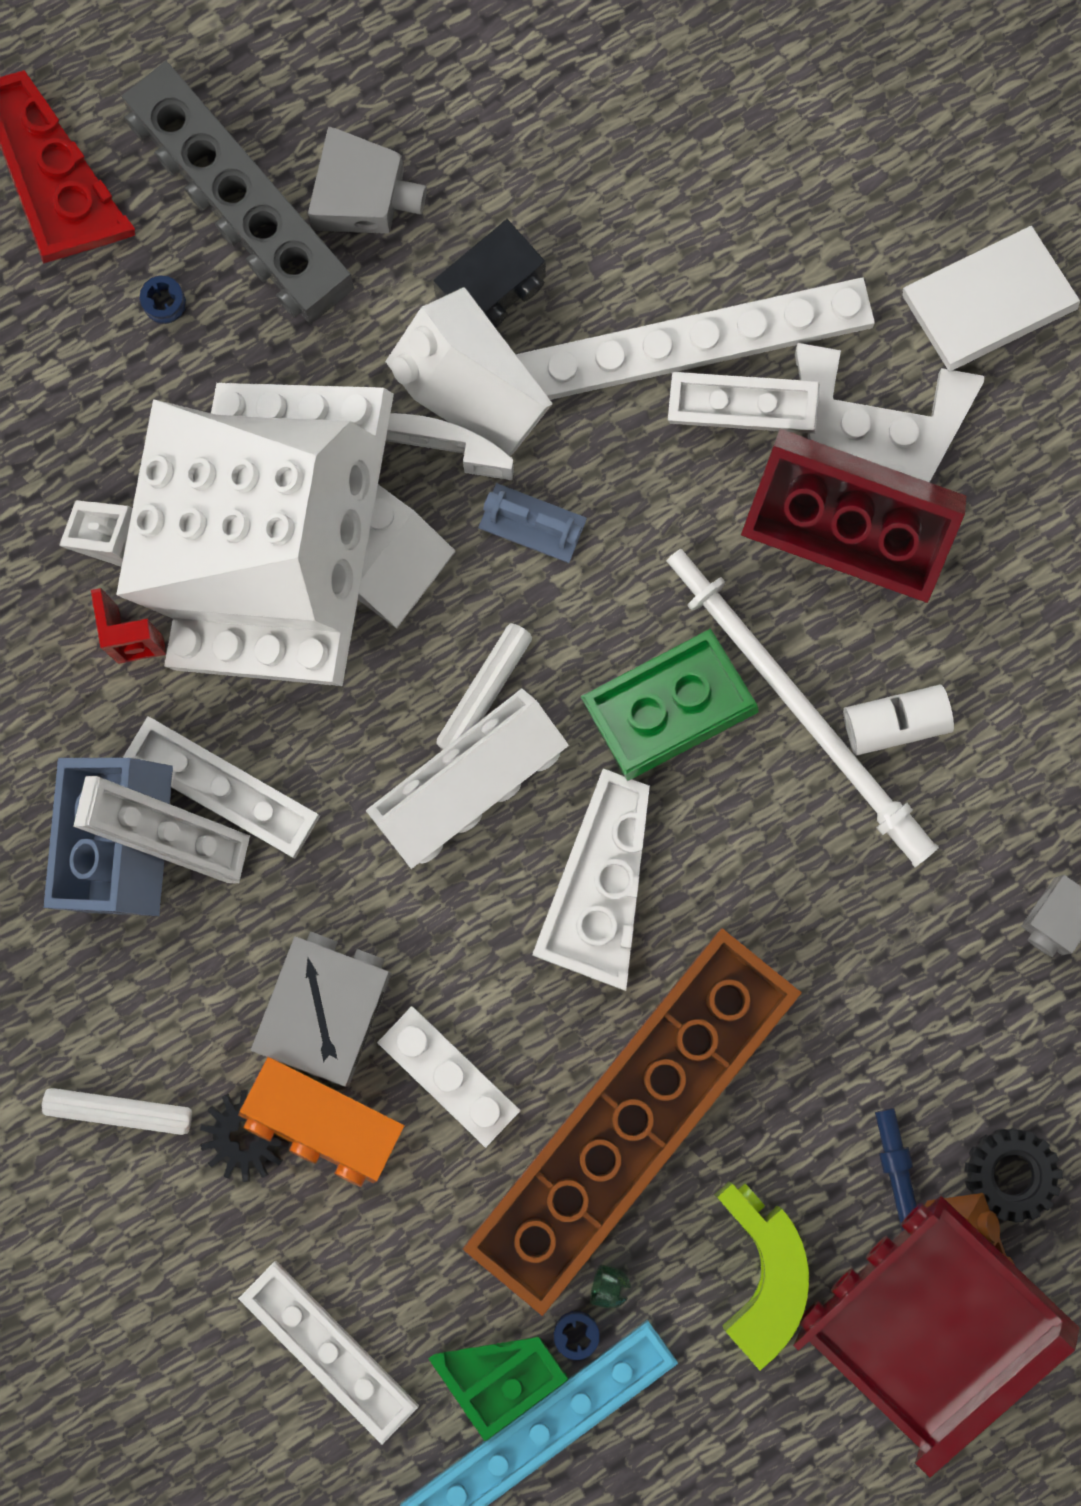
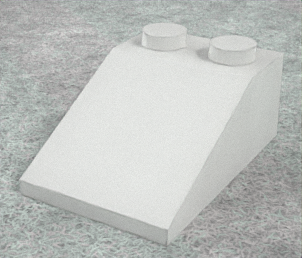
[385,287,552,456]

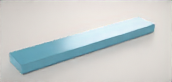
[400,1320,678,1506]

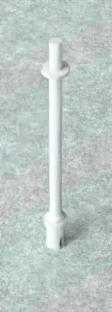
[667,549,939,867]

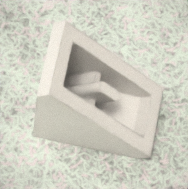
[59,500,133,567]

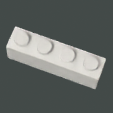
[366,688,569,869]

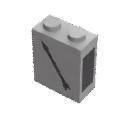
[250,931,392,1087]

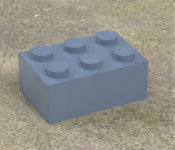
[43,758,173,916]

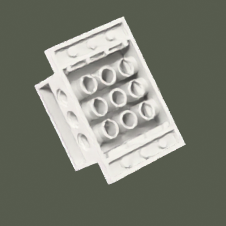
[116,383,394,686]

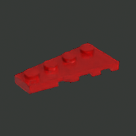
[0,70,135,264]

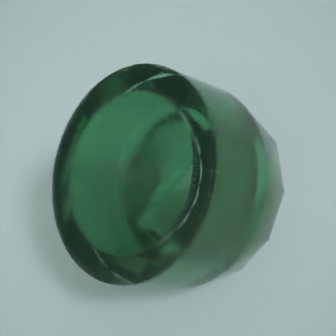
[590,1264,631,1308]

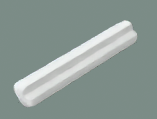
[436,623,532,750]
[42,1088,192,1135]

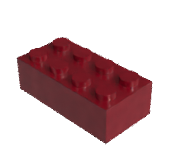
[741,429,967,603]

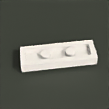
[668,372,820,434]
[377,1006,521,1148]

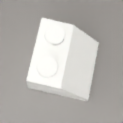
[358,484,456,629]

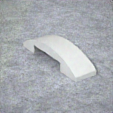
[386,413,514,480]

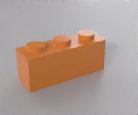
[238,1057,405,1187]

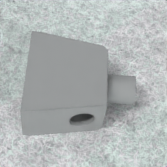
[308,127,427,233]

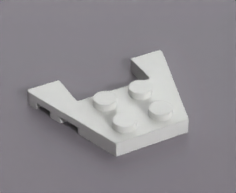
[795,343,984,482]

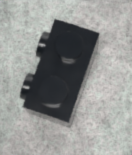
[433,219,546,328]

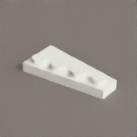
[532,769,650,991]

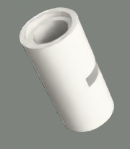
[843,684,954,756]

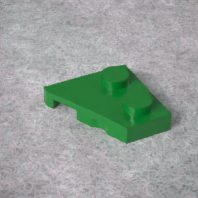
[428,1336,569,1441]

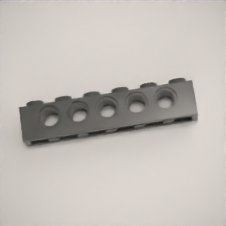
[121,60,355,325]

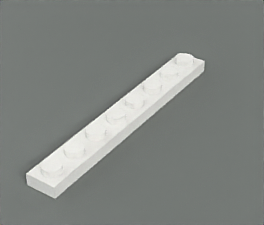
[515,277,875,400]

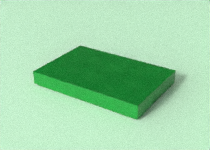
[581,628,759,781]

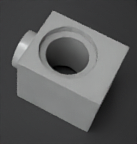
[1021,875,1081,957]

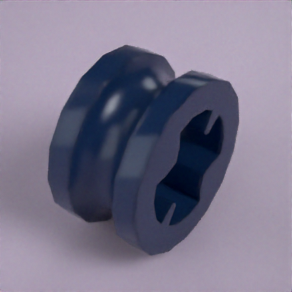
[139,275,186,324]
[554,1311,599,1360]

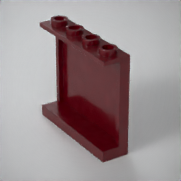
[793,1196,1080,1478]

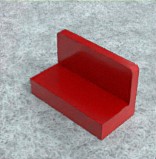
[91,588,166,664]

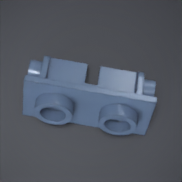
[478,483,587,563]

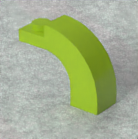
[714,1181,809,1371]

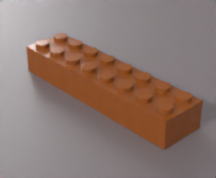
[463,928,802,1316]

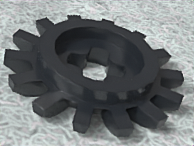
[200,1090,290,1182]

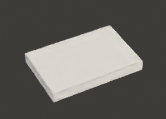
[902,226,1080,372]

